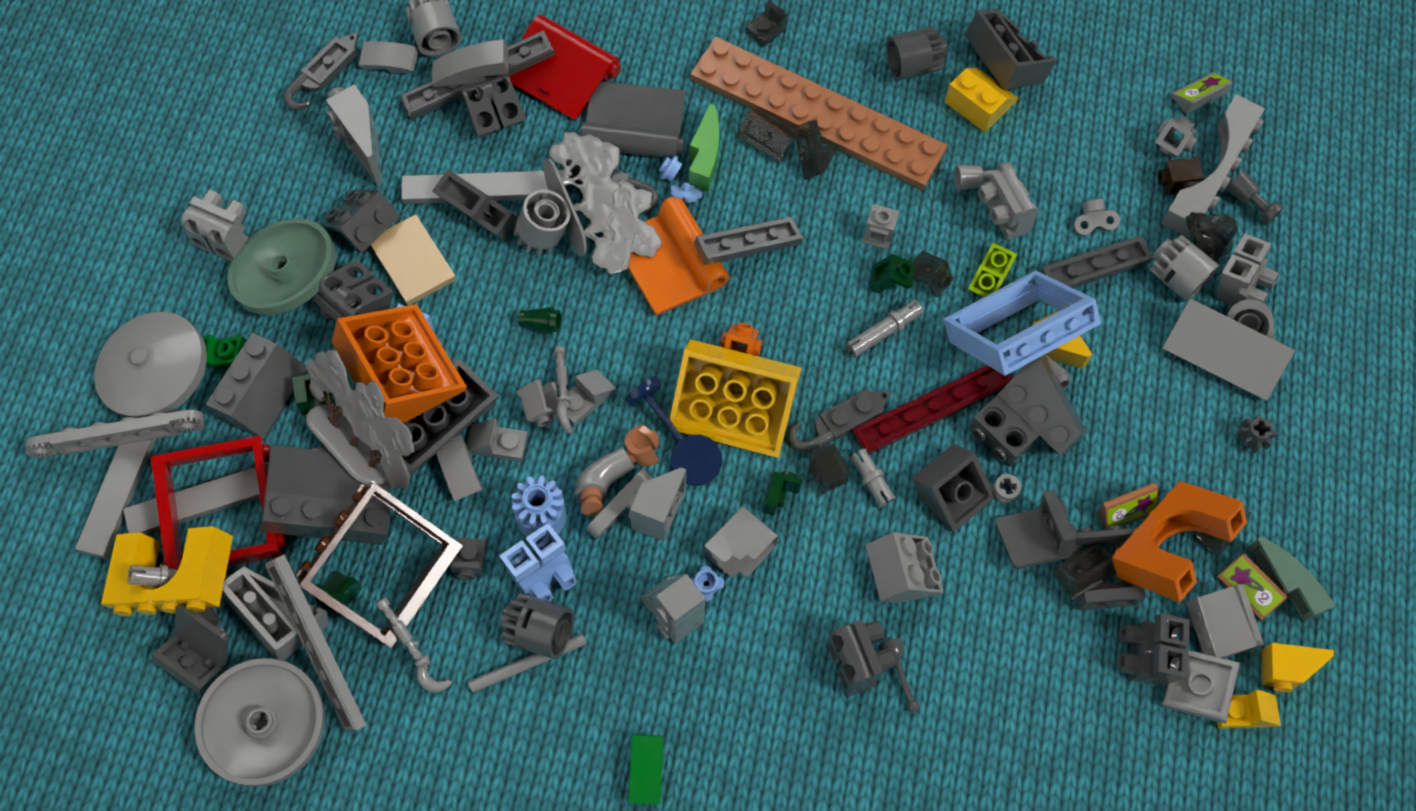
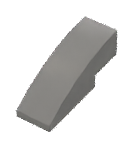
[432,39,508,87]

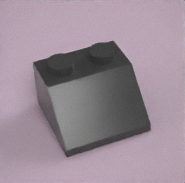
[911,444,996,532]

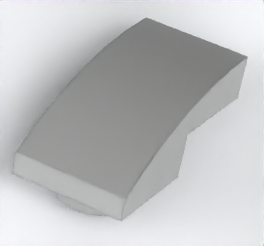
[359,41,418,74]
[436,435,483,501]

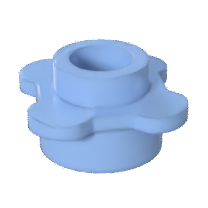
[691,566,724,602]

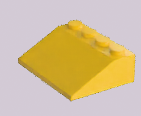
[669,339,802,458]

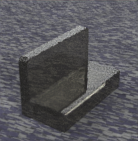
[736,109,802,162]

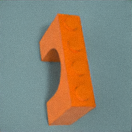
[1112,481,1247,602]

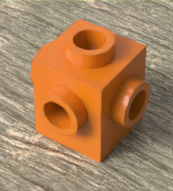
[720,323,762,357]

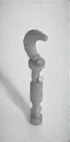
[554,346,573,434]
[375,597,452,693]

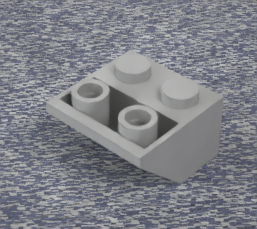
[866,532,944,603]

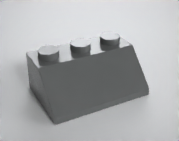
[206,333,308,441]

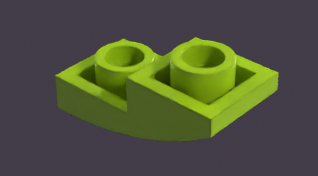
[968,243,1017,297]

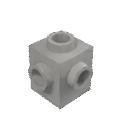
[1155,116,1198,157]

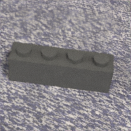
[402,358,499,475]

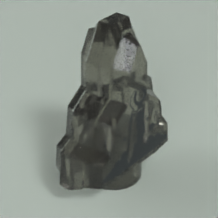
[1185,212,1238,262]

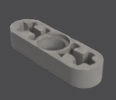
[585,469,653,540]

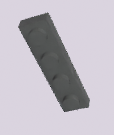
[694,217,803,265]
[1040,235,1153,288]

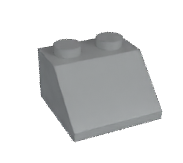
[627,468,686,541]

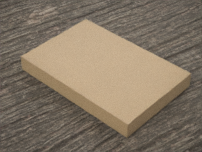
[370,214,456,306]

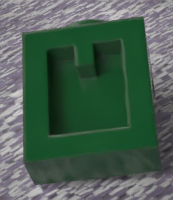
[870,254,914,293]
[763,471,802,516]

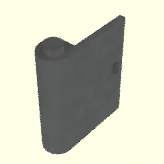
[581,82,686,158]

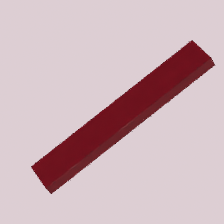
[851,365,1012,454]

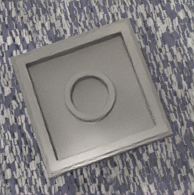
[1163,649,1240,724]

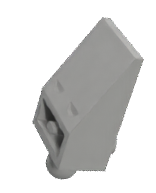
[326,84,382,186]

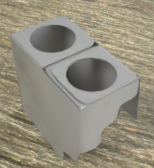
[704,507,778,577]

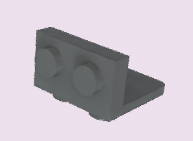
[322,189,400,253]
[996,490,1078,569]
[152,604,228,695]

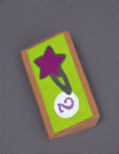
[1096,483,1158,528]
[1216,553,1287,622]

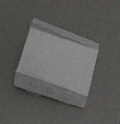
[1186,584,1264,659]

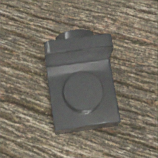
[450,537,487,580]

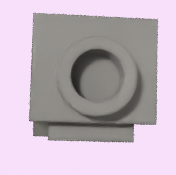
[862,204,899,250]
[516,380,559,427]

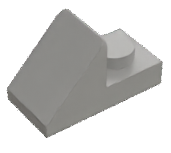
[567,370,617,427]
[466,419,528,462]

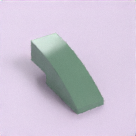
[1248,536,1336,623]

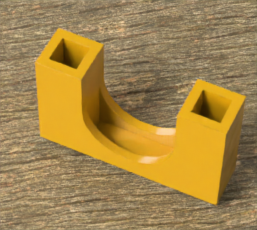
[101,526,233,616]

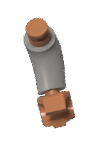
[575,425,659,516]

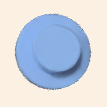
[659,155,682,182]

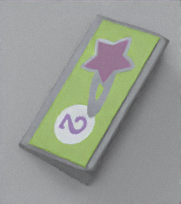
[1171,72,1233,114]

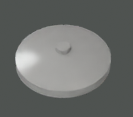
[94,312,207,418]
[195,658,325,787]

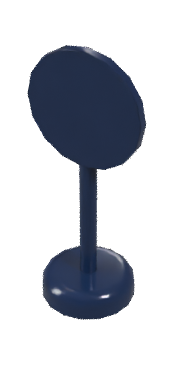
[625,376,722,486]

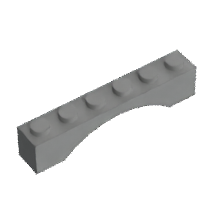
[1161,94,1265,239]

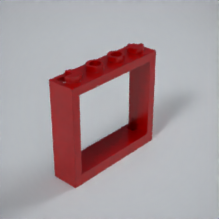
[151,436,286,570]

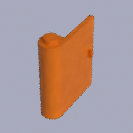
[628,197,730,316]

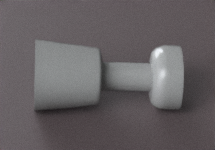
[954,162,1012,191]

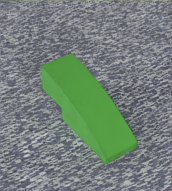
[689,104,719,192]

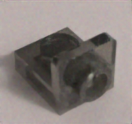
[746,0,787,48]
[912,251,953,297]

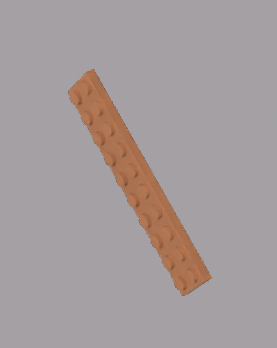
[690,36,948,190]

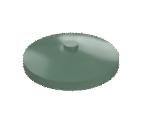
[227,218,336,315]

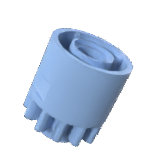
[511,475,567,541]

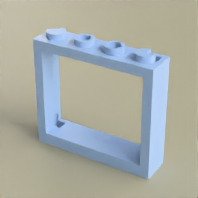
[943,271,1101,376]

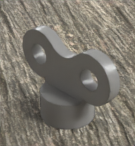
[1073,198,1120,235]

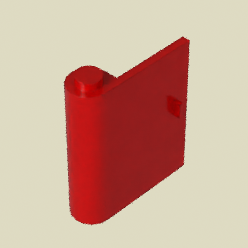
[509,14,621,121]

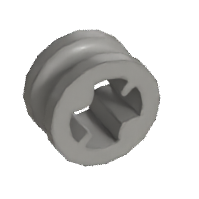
[993,474,1021,503]

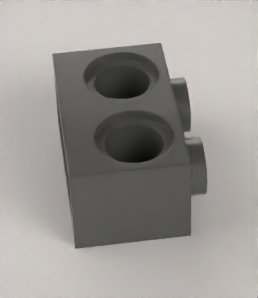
[968,395,1039,467]

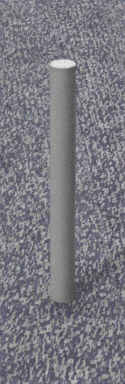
[468,633,587,693]

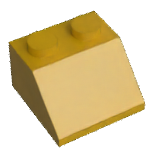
[945,68,1018,132]

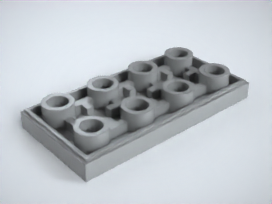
[1162,298,1296,401]

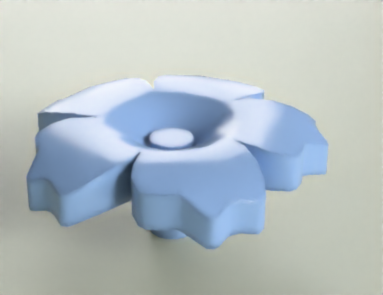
[670,183,703,202]

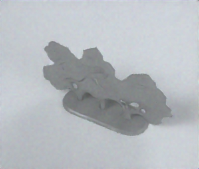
[543,132,662,274]

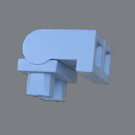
[499,523,577,602]

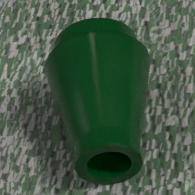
[518,307,562,335]

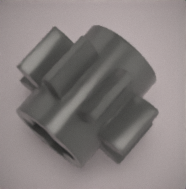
[1237,415,1277,453]

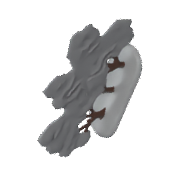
[306,350,414,491]

